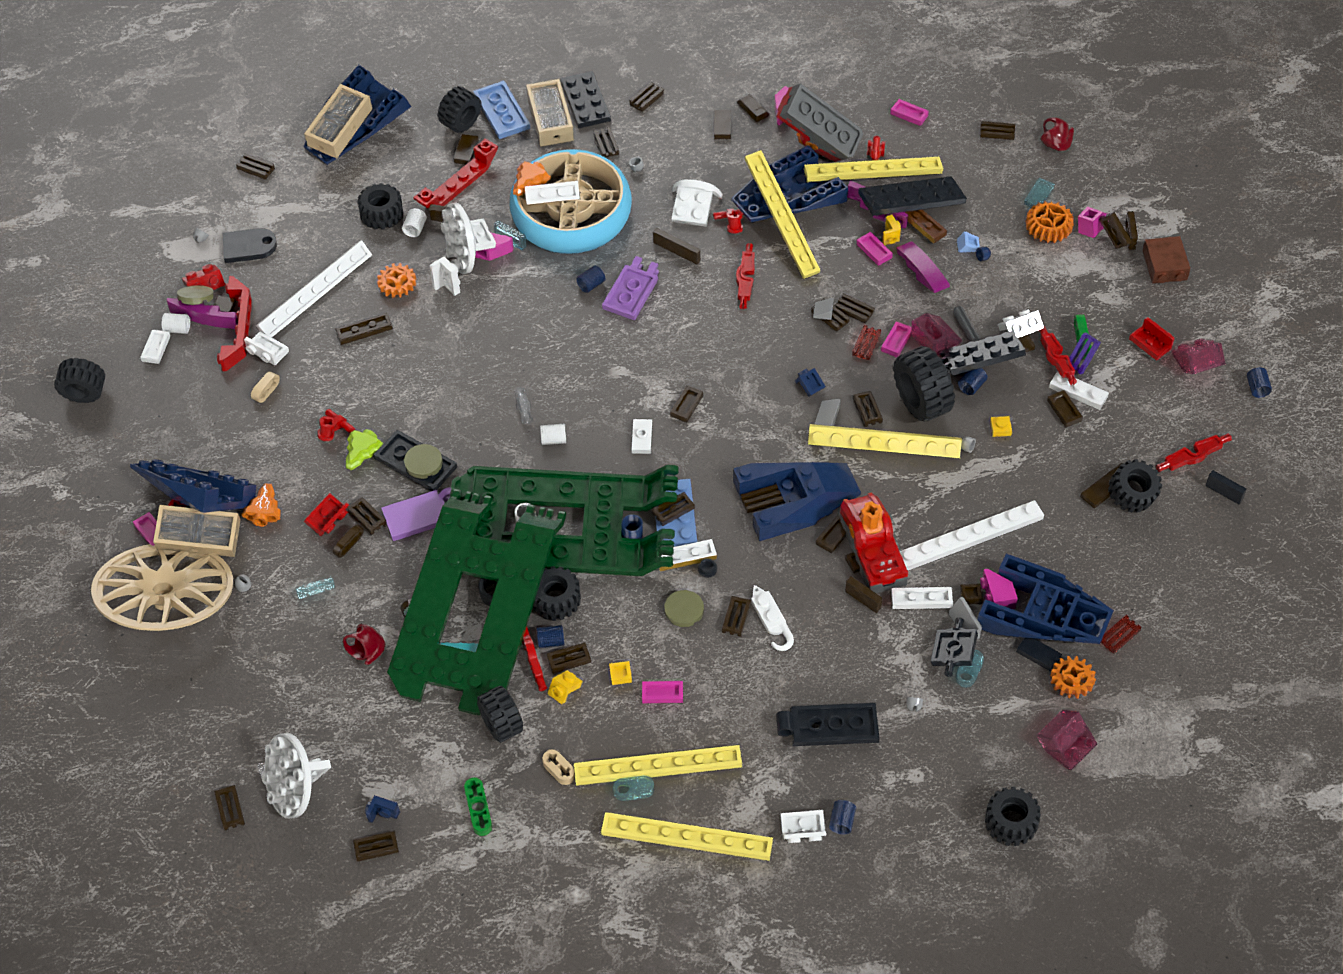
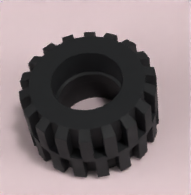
[437,86,482,134]
[357,183,404,230]
[54,358,106,403]
[1108,459,1162,513]
[533,566,581,621]
[477,685,523,743]
[985,787,1041,846]

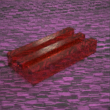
[852,325,881,360]
[1101,615,1142,654]

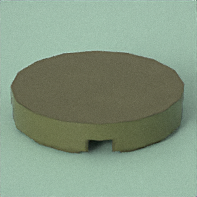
[177,285,214,305]
[404,444,443,479]
[665,590,704,627]

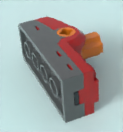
[776,84,863,162]
[840,493,908,593]

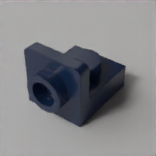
[795,368,826,397]
[365,795,400,823]

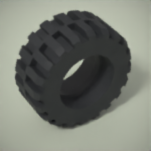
[893,346,955,422]

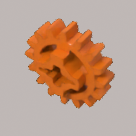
[377,263,416,298]
[1050,656,1096,699]

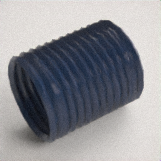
[576,265,606,293]
[1247,367,1272,398]
[958,368,988,395]
[621,514,643,539]
[536,625,565,649]
[829,800,856,835]

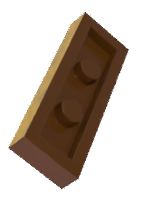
[905,209,947,244]

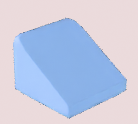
[957,232,980,252]

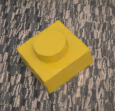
[990,416,1012,437]
[609,661,632,685]

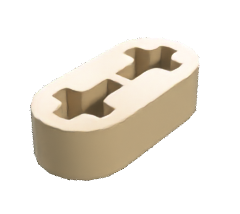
[251,371,280,403]
[542,750,575,785]

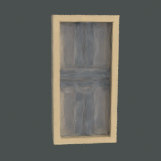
[526,79,574,147]
[304,84,372,158]
[153,505,241,557]

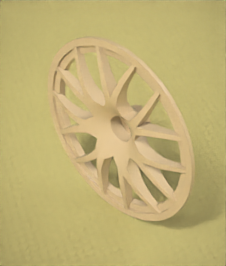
[91,544,233,631]

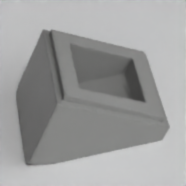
[813,298,834,320]

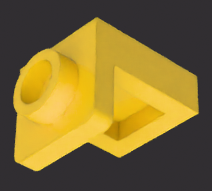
[882,215,901,245]
[548,670,583,704]

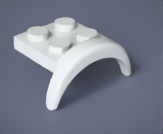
[672,180,723,227]

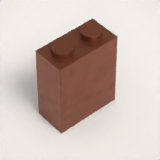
[1142,236,1191,283]

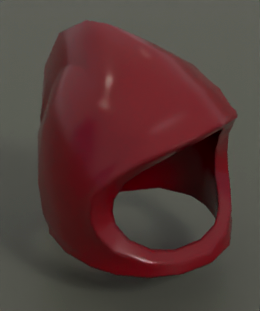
[1040,117,1074,151]
[343,623,386,665]

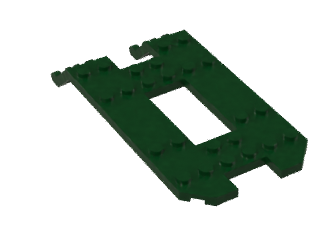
[450,465,679,576]
[387,489,566,715]

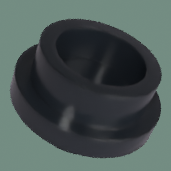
[698,559,717,578]

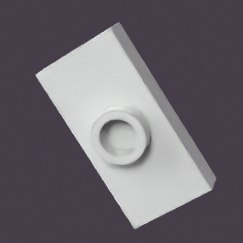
[140,330,171,364]
[632,419,652,454]

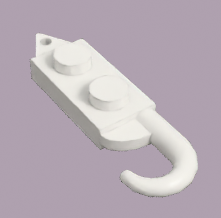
[751,585,794,651]

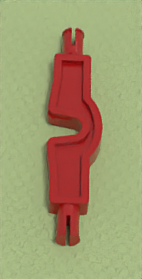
[736,243,755,309]
[1038,326,1077,385]
[1156,433,1232,472]
[522,627,547,691]

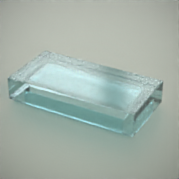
[1024,178,1055,207]
[494,220,527,250]

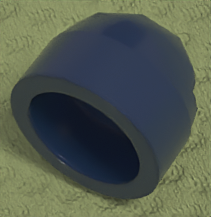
[976,246,991,261]

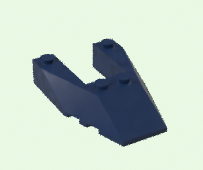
[733,462,861,541]
[977,554,1114,644]

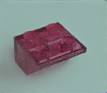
[911,313,962,356]
[1171,338,1226,374]
[1036,710,1098,770]

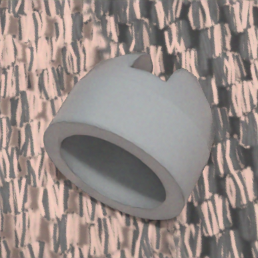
[629,157,644,172]
[193,228,209,243]
[961,437,976,453]
[235,574,251,592]
[906,697,923,712]

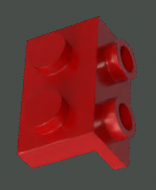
[182,264,225,290]
[1129,317,1174,361]
[304,493,349,536]

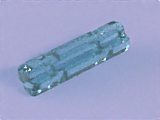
[296,577,335,599]

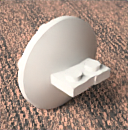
[441,202,496,274]
[262,733,331,818]

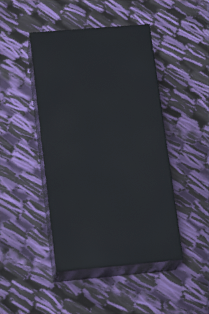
[1206,470,1247,505]
[1016,638,1062,672]

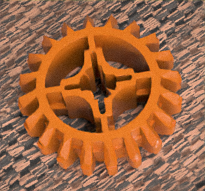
[1025,201,1074,244]

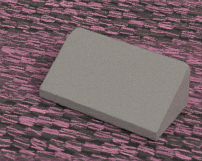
[814,399,840,426]
[949,597,982,639]

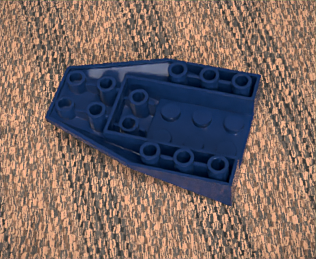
[303,65,412,165]
[731,145,848,222]
[130,459,257,513]

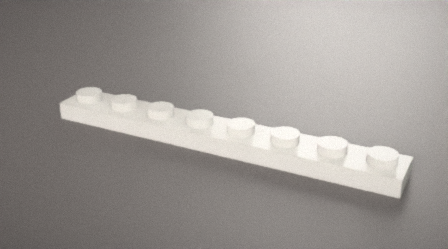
[256,241,372,338]
[900,500,1044,570]

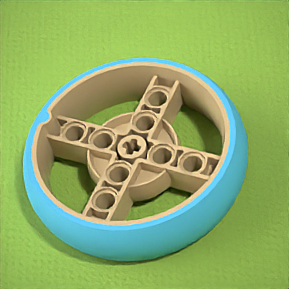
[510,150,632,254]

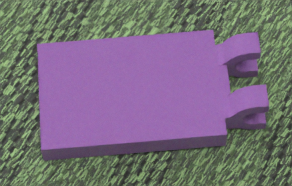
[602,256,659,320]
[382,487,451,541]

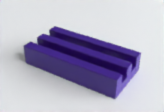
[1069,333,1101,374]

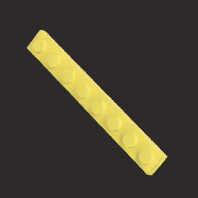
[745,150,820,279]
[804,157,943,182]
[808,424,962,458]
[574,745,742,786]
[601,812,773,861]

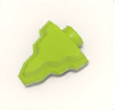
[346,429,383,470]

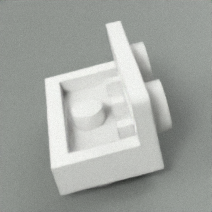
[430,257,460,296]
[998,309,1043,338]
[244,332,289,365]
[780,810,826,843]

